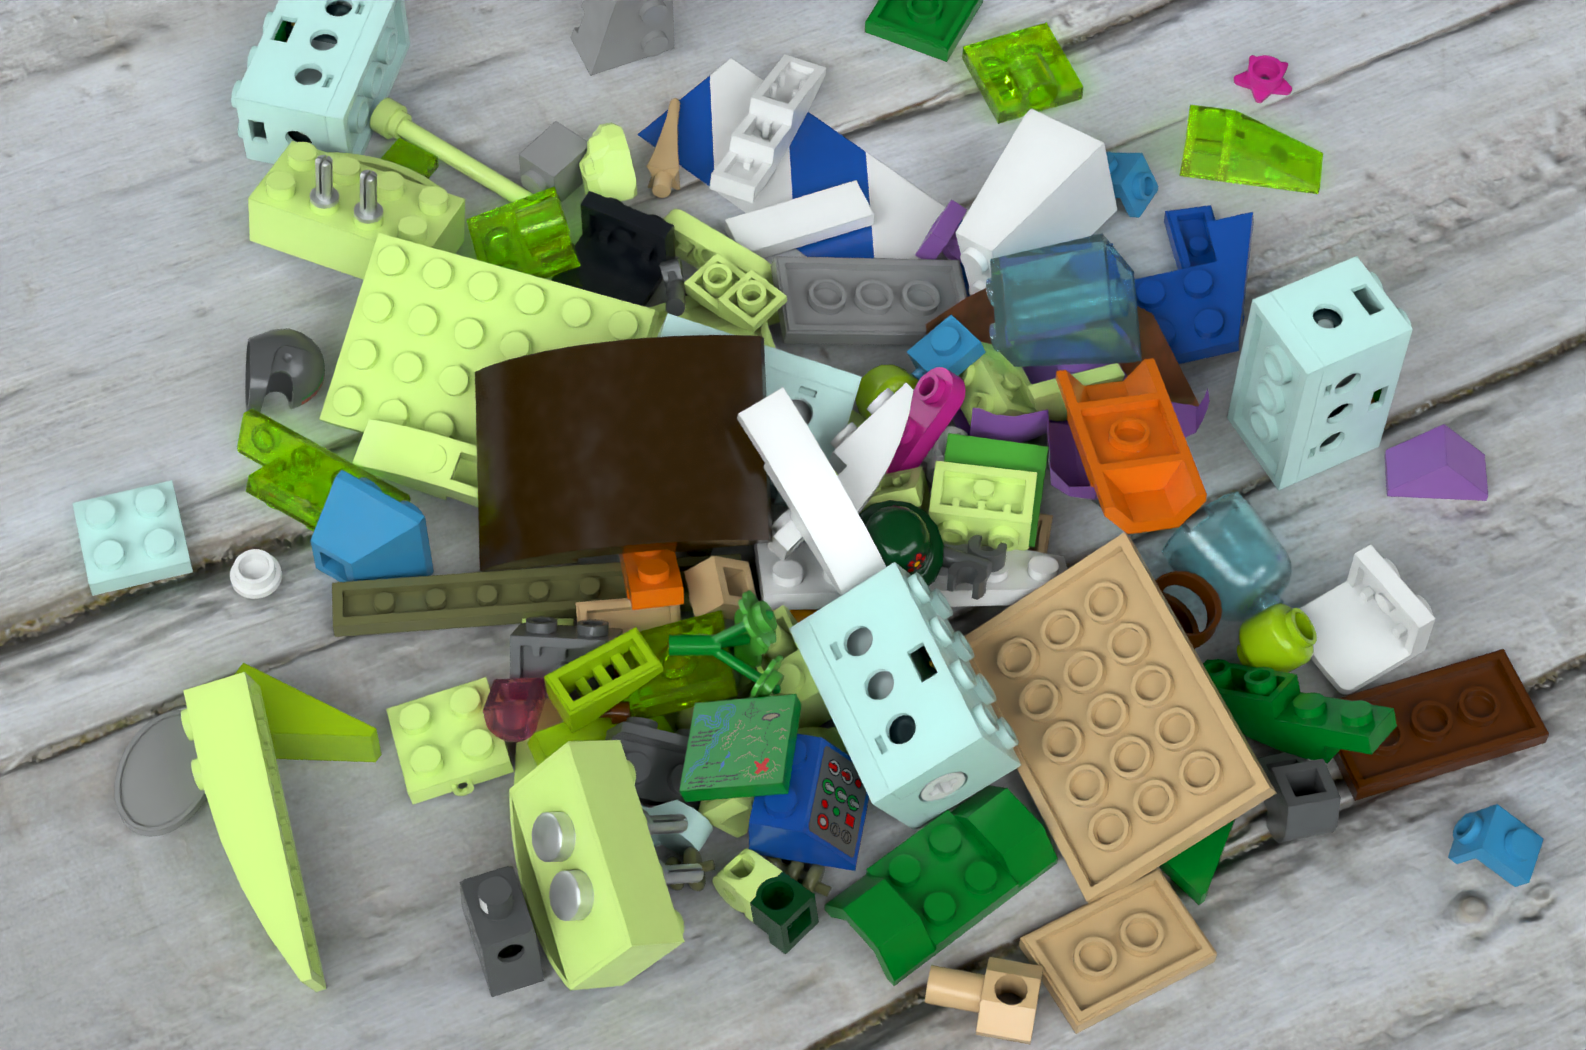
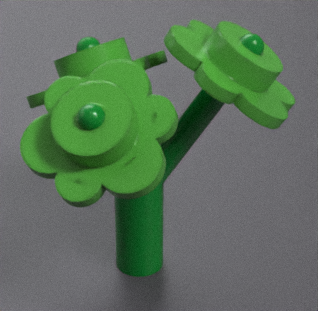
[669,590,784,698]

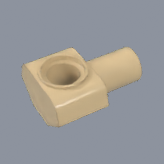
[925,957,1044,1045]

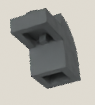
[1257,752,1341,843]

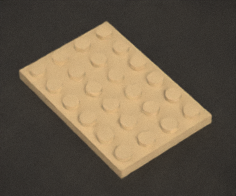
[964,532,1276,903]

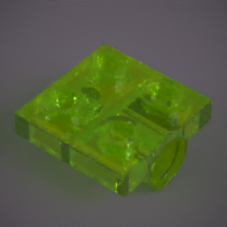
[962,22,1084,124]
[466,186,580,279]

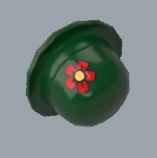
[859,500,944,587]

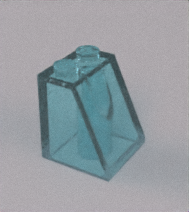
[986,233,1142,367]

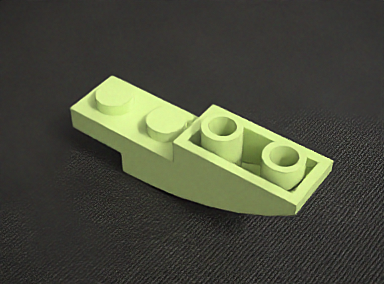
[352,419,478,507]

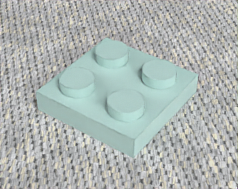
[72,480,193,596]

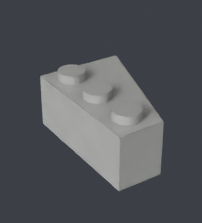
[571,0,674,76]

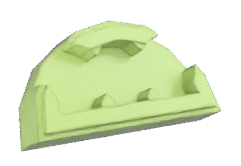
[1027,363,1125,421]

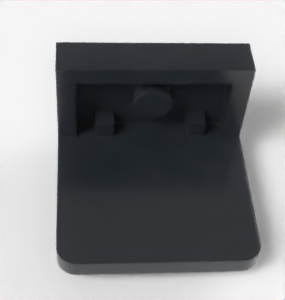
[551,191,675,307]

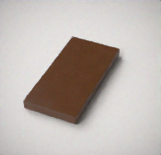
[1333,649,1549,801]

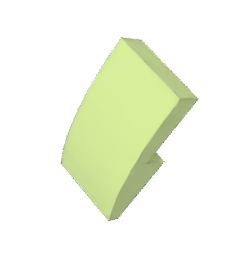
[684,252,787,332]

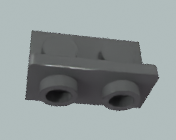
[510,616,623,700]
[605,717,701,811]

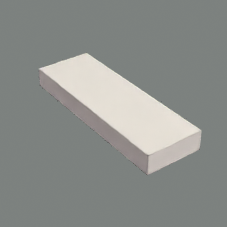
[725,180,874,258]

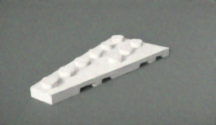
[754,504,1067,610]

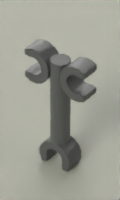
[942,534,1007,600]

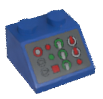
[749,734,869,871]

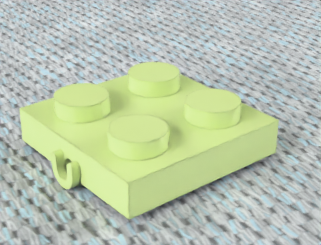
[386,677,514,804]

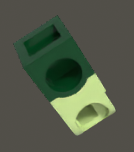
[712,848,819,955]

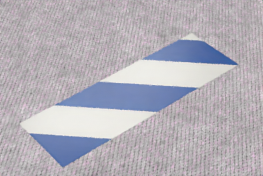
[637,58,1049,297]

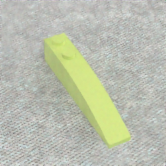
[181,672,327,992]

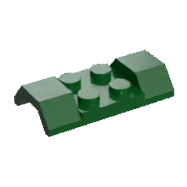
[824,785,1058,986]

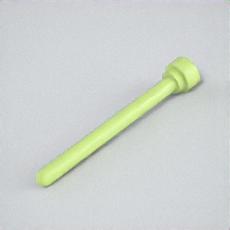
[370,97,561,225]

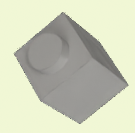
[519,121,587,207]

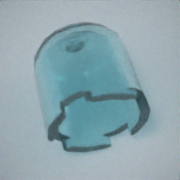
[1162,491,1292,622]

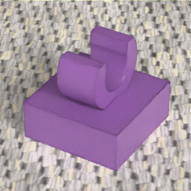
[915,199,967,263]

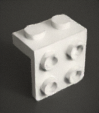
[1299,544,1436,695]

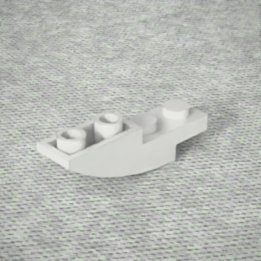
[769,383,913,561]

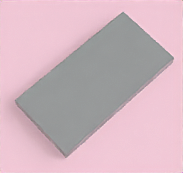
[771,256,967,345]

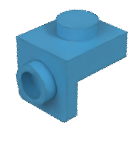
[1106,152,1158,218]
[907,314,986,381]
[1448,804,1544,887]

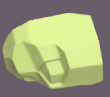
[579,122,637,201]

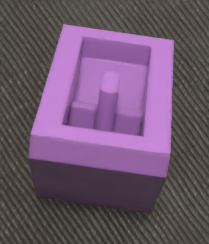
[1384,424,1488,501]

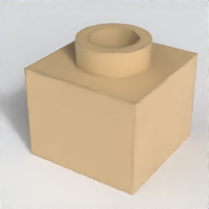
[684,555,757,623]

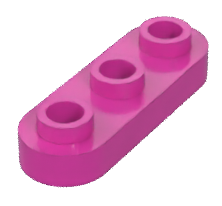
[885,367,966,474]

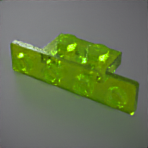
[237,408,411,532]

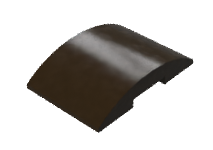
[475,335,773,572]

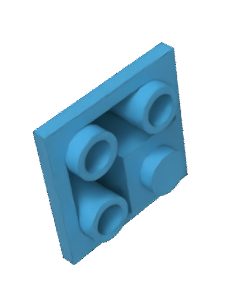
[310,470,434,582]

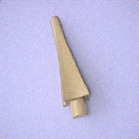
[646,98,680,198]

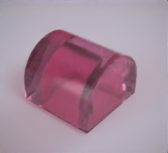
[483,678,547,742]

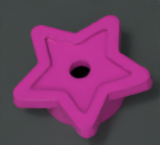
[1234,55,1292,103]

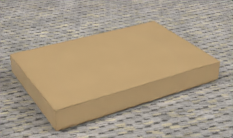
[1019,868,1217,1034]

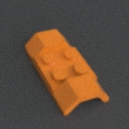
[1056,358,1207,534]

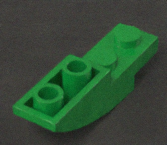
[1203,659,1397,764]

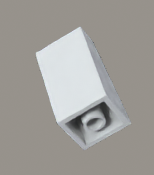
[956,108,1117,296]

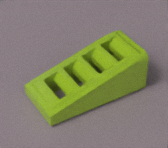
[544,627,663,733]

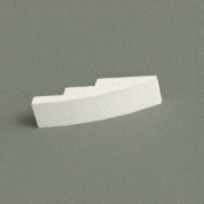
[709,54,827,203]
[737,387,886,596]

